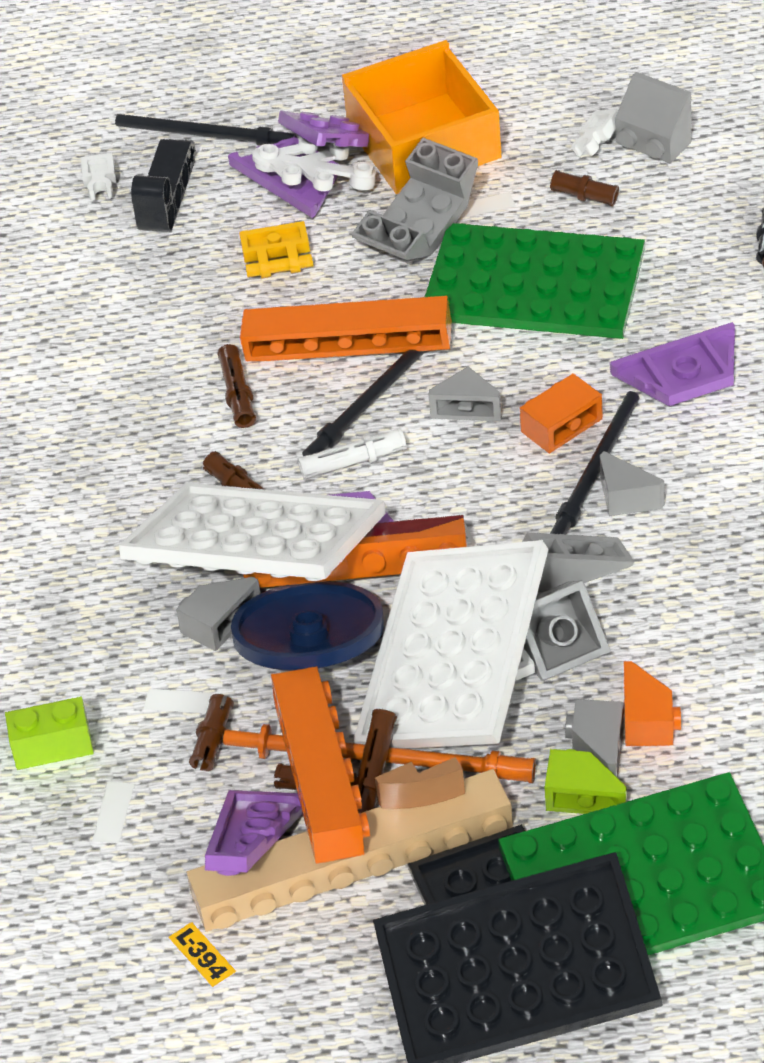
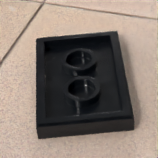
[408,824,525,905]

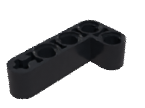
[131,139,196,232]

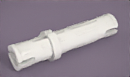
[298,428,407,480]

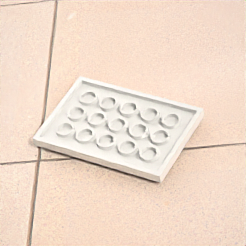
[119,483,386,581]
[353,540,548,749]

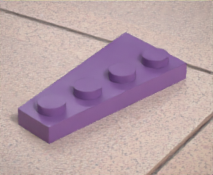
[205,790,303,876]

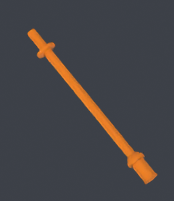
[223,724,536,783]

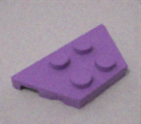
[278,110,369,147]
[228,137,338,218]
[610,322,735,406]

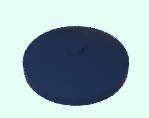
[231,581,384,670]

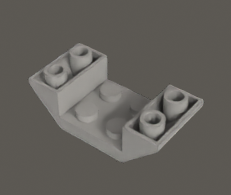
[351,138,478,260]

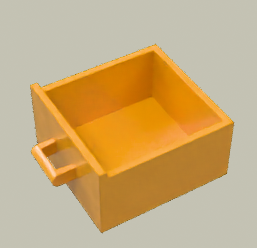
[342,40,502,194]

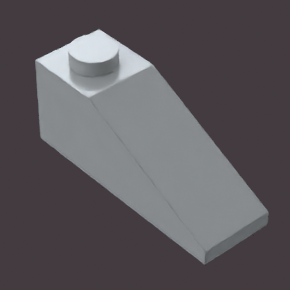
[522,532,634,592]

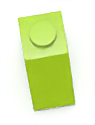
[544,749,627,814]

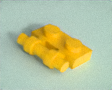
[239,221,313,279]

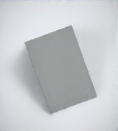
[428,366,502,421]
[600,451,665,516]

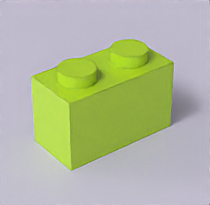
[5,696,94,770]

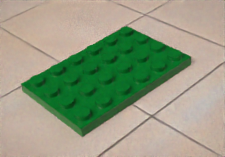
[425,223,645,339]
[498,772,764,956]

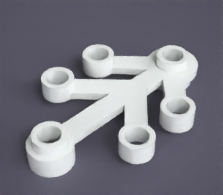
[252,136,376,191]

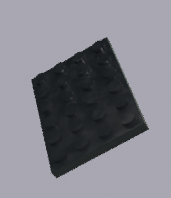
[373,852,663,1063]

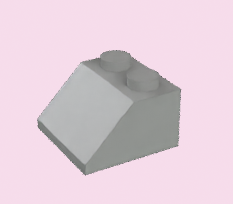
[615,72,691,164]
[524,580,611,681]

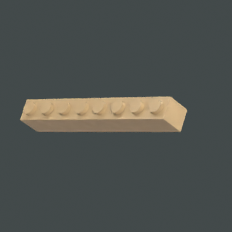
[186,769,513,932]

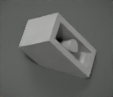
[176,577,260,651]
[565,699,624,778]

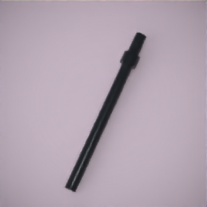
[115,114,297,146]
[302,350,426,457]
[550,391,640,534]

